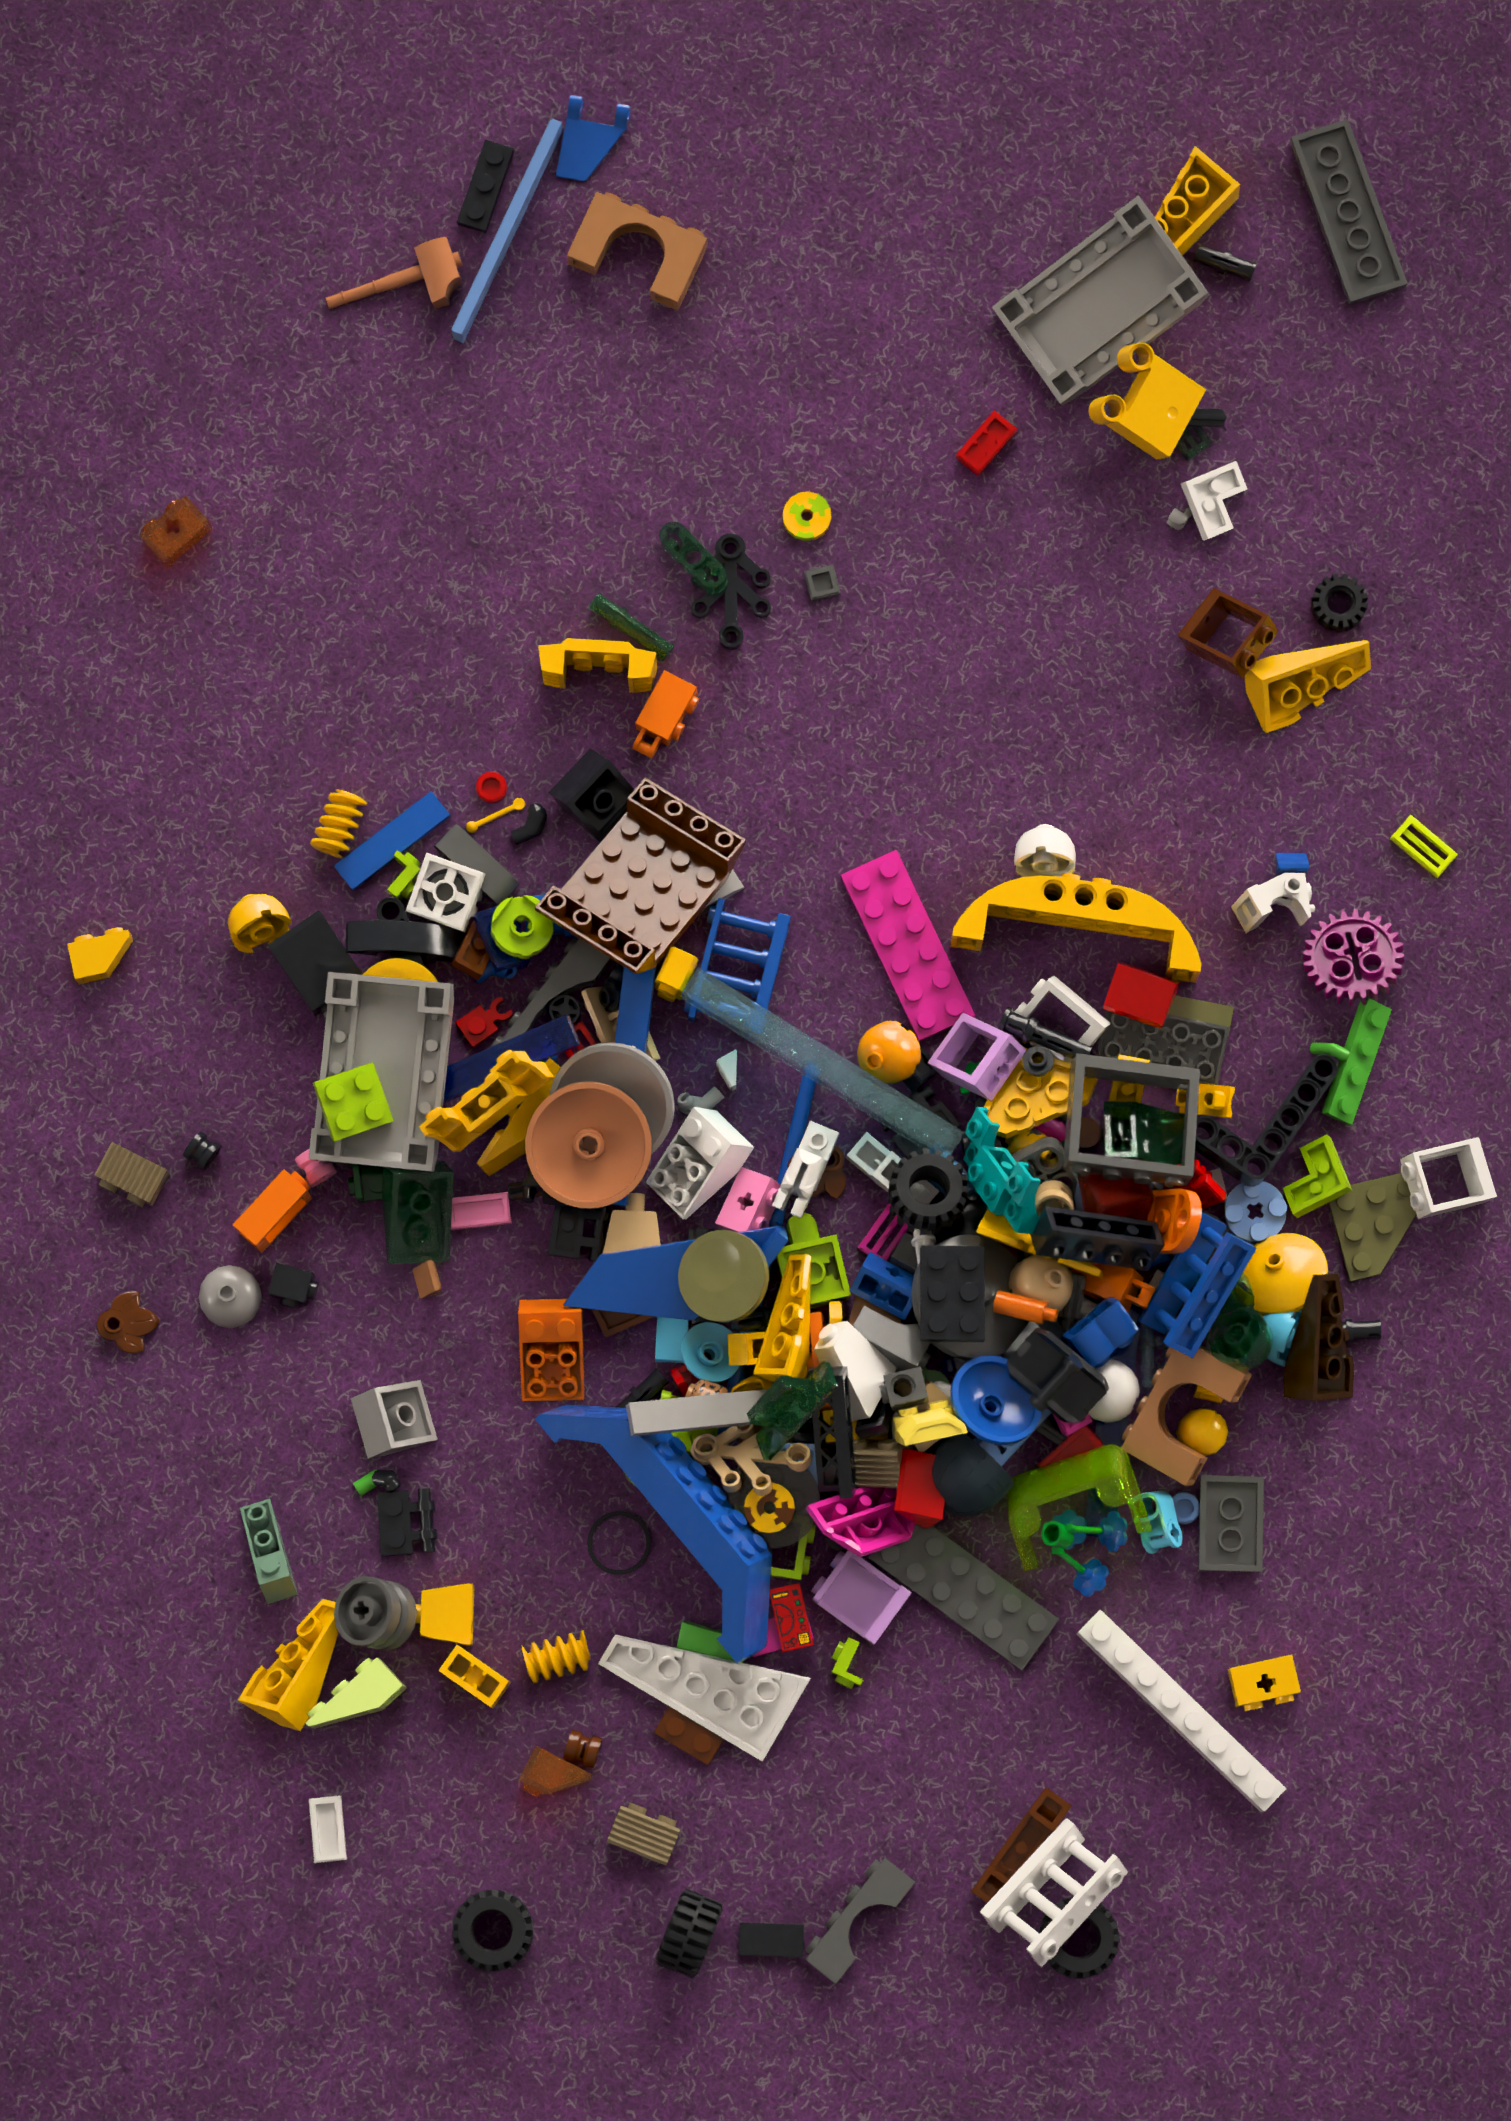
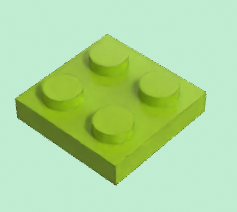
[313,1062,394,1142]

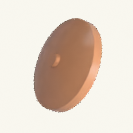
[525,1082,652,1208]

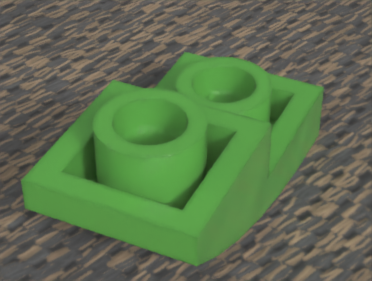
[676,1621,744,1663]

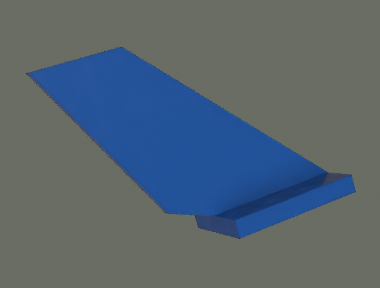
[563,1221,788,1320]

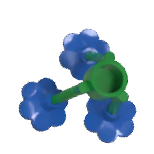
[1041,1509,1128,1597]

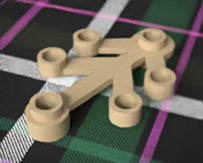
[691,1421,812,1496]

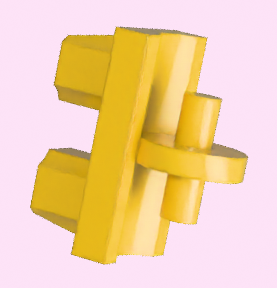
[1176,1083,1235,1118]

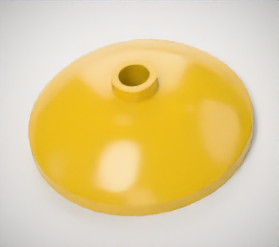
[1235,1233,1328,1315]

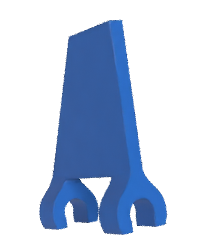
[556,95,631,182]

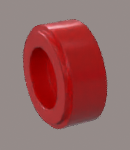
[476,772,507,803]

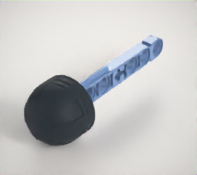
[932,1344,1070,1517]

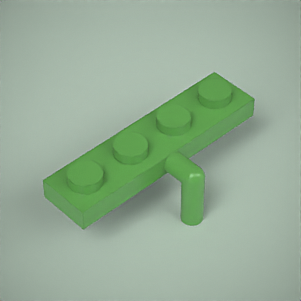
[1310,998,1392,1125]

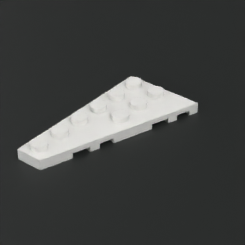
[598,1635,811,1761]

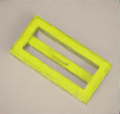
[1390,815,1458,878]

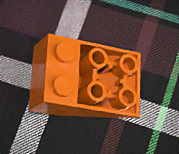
[518,1299,585,1401]

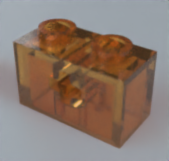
[140,495,213,569]

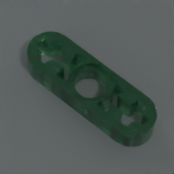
[659,522,728,593]

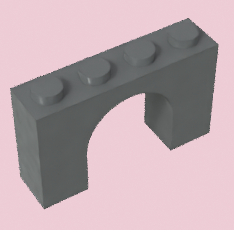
[853,1232,936,1372]

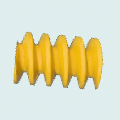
[310,789,367,859]
[522,1630,591,1683]

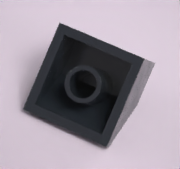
[548,748,634,842]

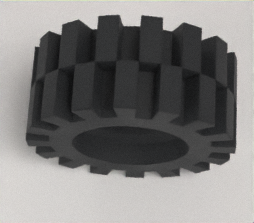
[1311,573,1368,632]

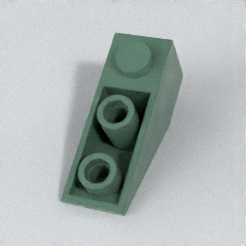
[240,1498,298,1604]

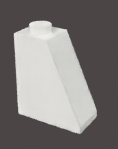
[814,1321,897,1421]

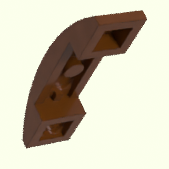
[971,1787,1072,1903]

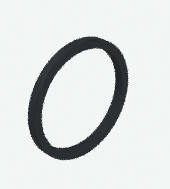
[587,1511,651,1575]

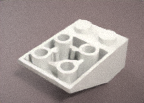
[646,1107,754,1220]

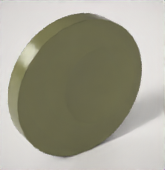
[678,1230,769,1323]

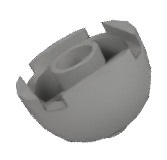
[198,1265,262,1328]

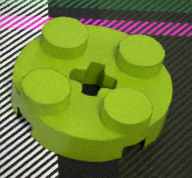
[490,895,553,959]

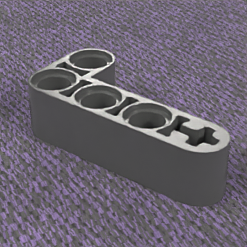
[1012,1137,1080,1204]

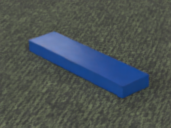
[334,791,451,891]

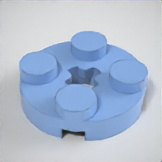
[1224,1181,1287,1243]

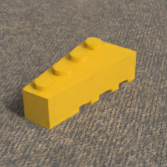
[1155,146,1240,256]

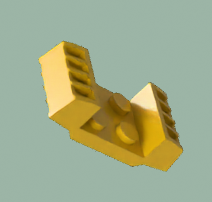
[538,638,657,693]

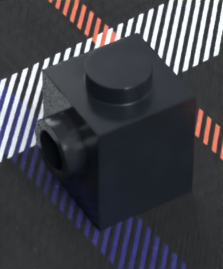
[268,1263,319,1309]

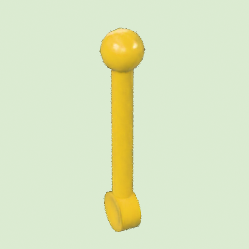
[466,798,525,833]

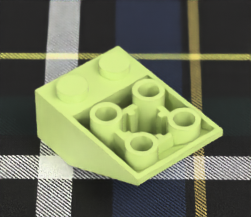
[306,1657,407,1729]

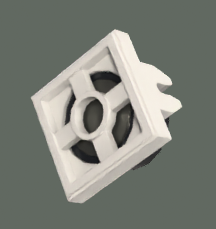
[406,853,486,932]

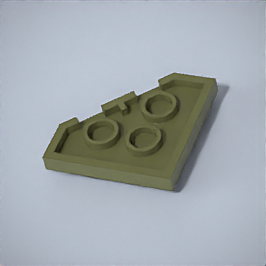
[1328,1173,1416,1282]

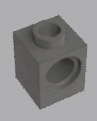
[879,1366,929,1411]

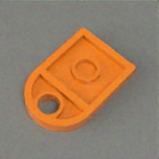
[1144,1188,1202,1254]

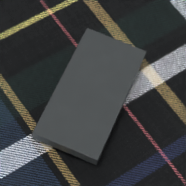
[1096,1010,1230,1085]

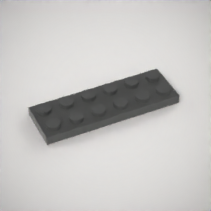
[1290,119,1408,305]
[868,1524,1059,1671]

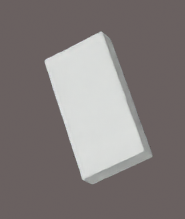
[309,1795,347,1863]

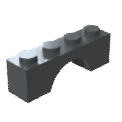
[804,1858,915,1984]

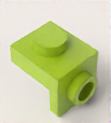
[387,850,421,901]
[832,1637,863,1689]

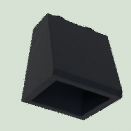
[267,910,363,1016]

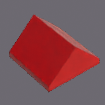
[1103,962,1181,1029]
[894,1449,945,1528]

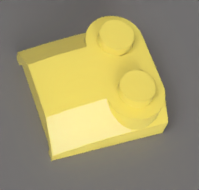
[893,1400,967,1446]

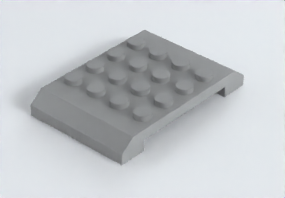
[992,196,1210,405]
[308,972,454,1172]

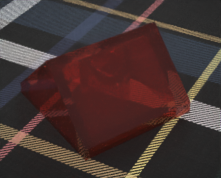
[1078,1174,1155,1221]

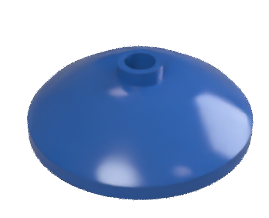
[950,1356,1041,1445]

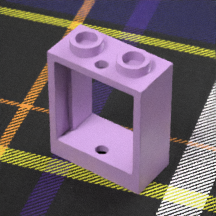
[928,1013,1027,1101]

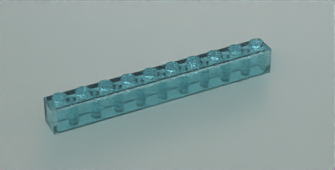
[681,967,965,1158]

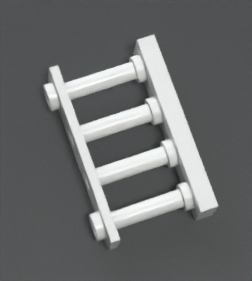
[980,1818,1128,1967]

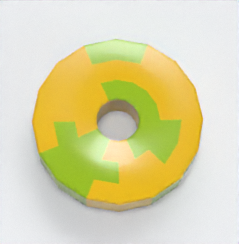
[783,491,831,541]

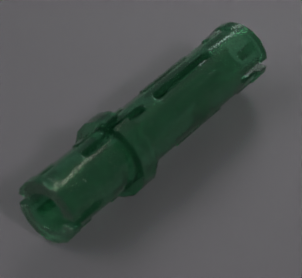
[589,593,674,661]

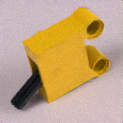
[1089,342,1226,460]

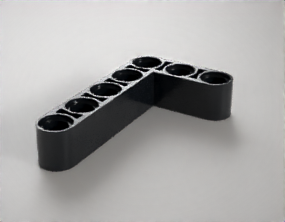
[1195,1054,1338,1187]

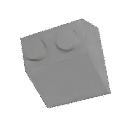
[351,1380,438,1459]

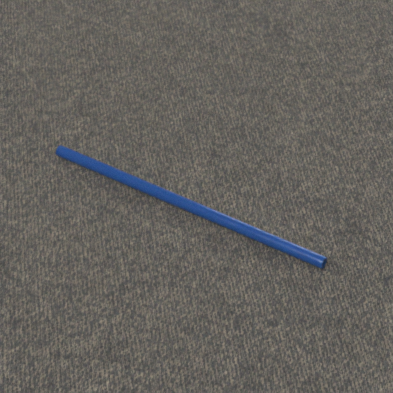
[717,1064,820,1460]

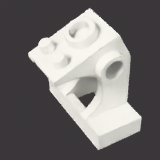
[1231,873,1315,933]

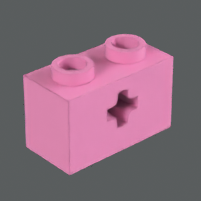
[715,1167,781,1232]

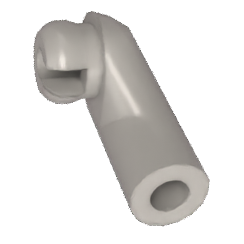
[677,1086,724,1115]

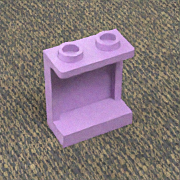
[811,1550,912,1646]

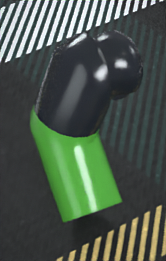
[353,1469,401,1496]

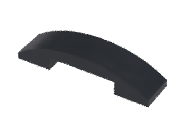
[346,920,466,962]

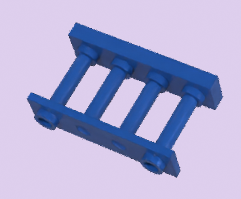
[684,898,791,1039]
[1138,1212,1257,1358]

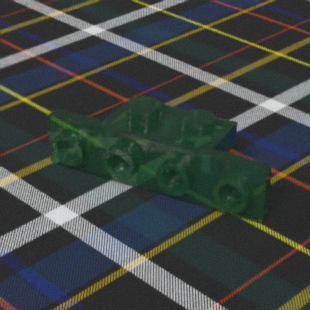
[747,1361,837,1461]

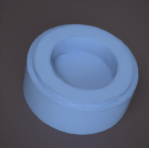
[1172,1492,1200,1525]

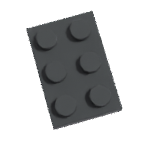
[1198,1475,1264,1573]

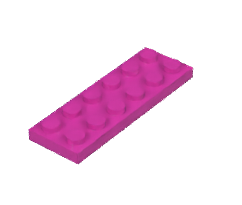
[840,849,975,1042]

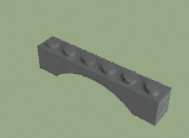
[470,937,614,1088]

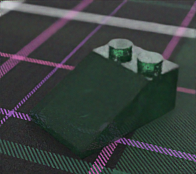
[382,1161,454,1264]

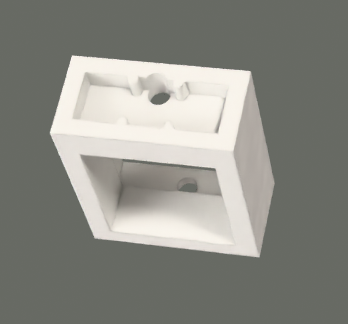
[1014,976,1111,1063]
[1400,1137,1497,1219]

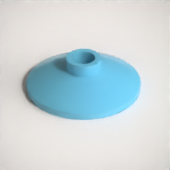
[681,1322,740,1383]

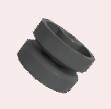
[334,1576,417,1651]

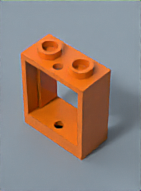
[233,1169,312,1253]

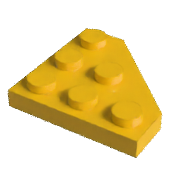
[984,1047,1098,1139]

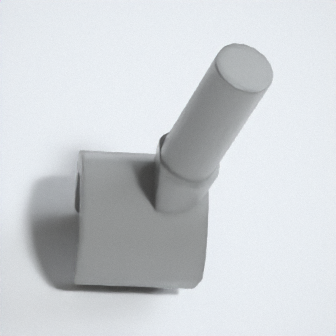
[1167,507,1192,530]

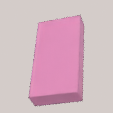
[446,1192,512,1230]

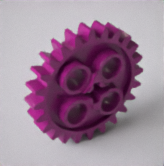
[1303,909,1404,1006]

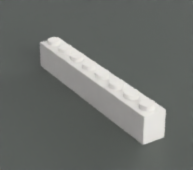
[1076,1610,1286,1812]

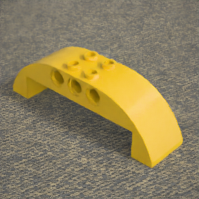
[950,873,1201,983]

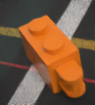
[632,670,700,759]
[1070,1263,1156,1312]

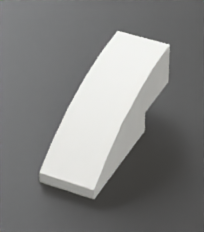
[845,1132,939,1204]

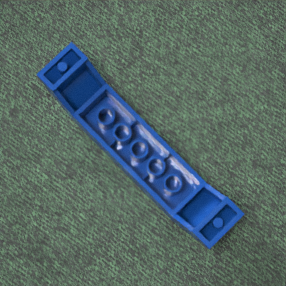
[535,1404,772,1664]

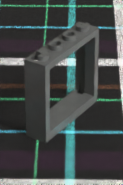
[1063,1053,1200,1188]

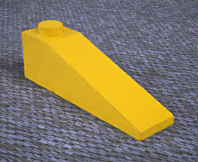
[1245,640,1371,733]
[753,1254,811,1387]

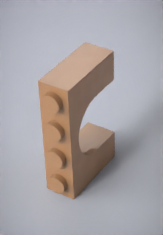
[567,191,708,311]
[1121,1345,1252,1486]

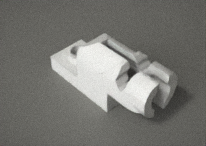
[772,1121,840,1218]

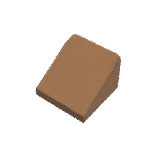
[413,1260,442,1298]

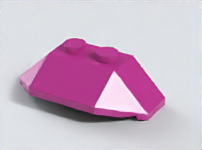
[806,1487,915,1557]

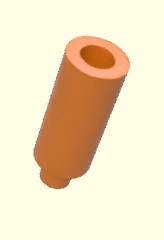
[993,1290,1058,1324]

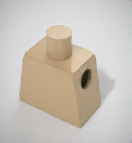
[603,1193,661,1254]

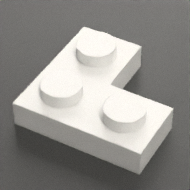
[1181,461,1247,541]

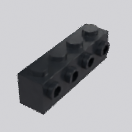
[1030,1206,1164,1271]

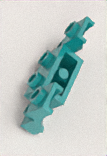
[963,1107,1041,1234]

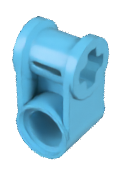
[1134,1491,1183,1554]

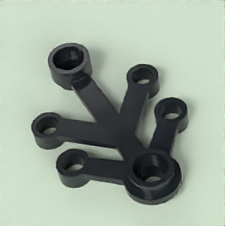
[691,533,771,650]

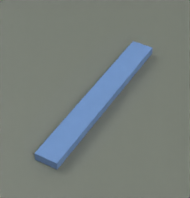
[451,118,563,343]

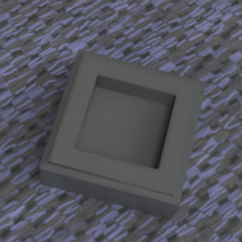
[804,564,841,602]

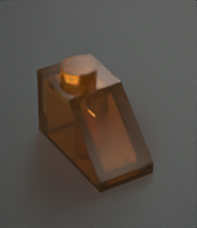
[518,1746,594,1798]

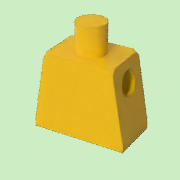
[416,1584,474,1646]

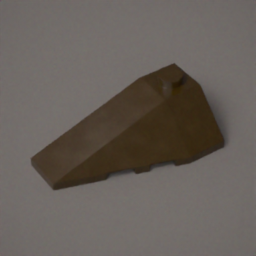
[1283,1273,1354,1401]

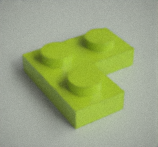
[1283,1134,1352,1218]

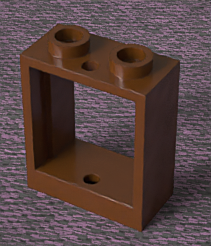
[1178,588,1278,679]

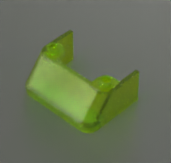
[1007,1444,1153,1571]

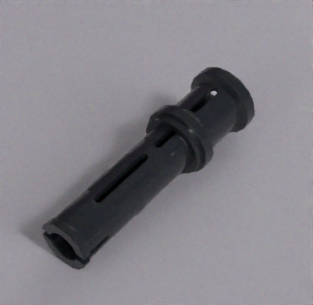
[998,1007,1093,1059]

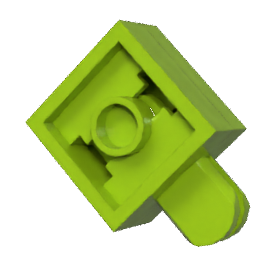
[776,1212,851,1309]

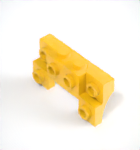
[419,1050,554,1152]

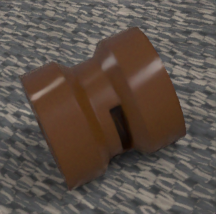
[563,1729,603,1769]

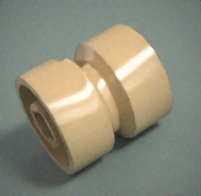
[1035,1180,1074,1216]

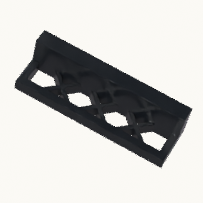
[808,1366,857,1498]

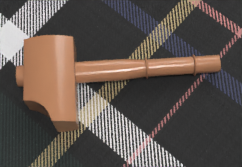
[326,237,463,309]

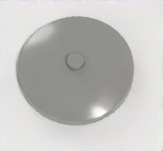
[549,1043,674,1154]

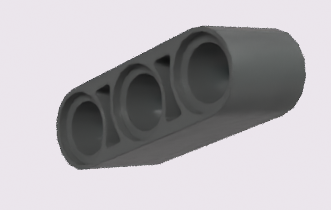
[434,824,520,906]

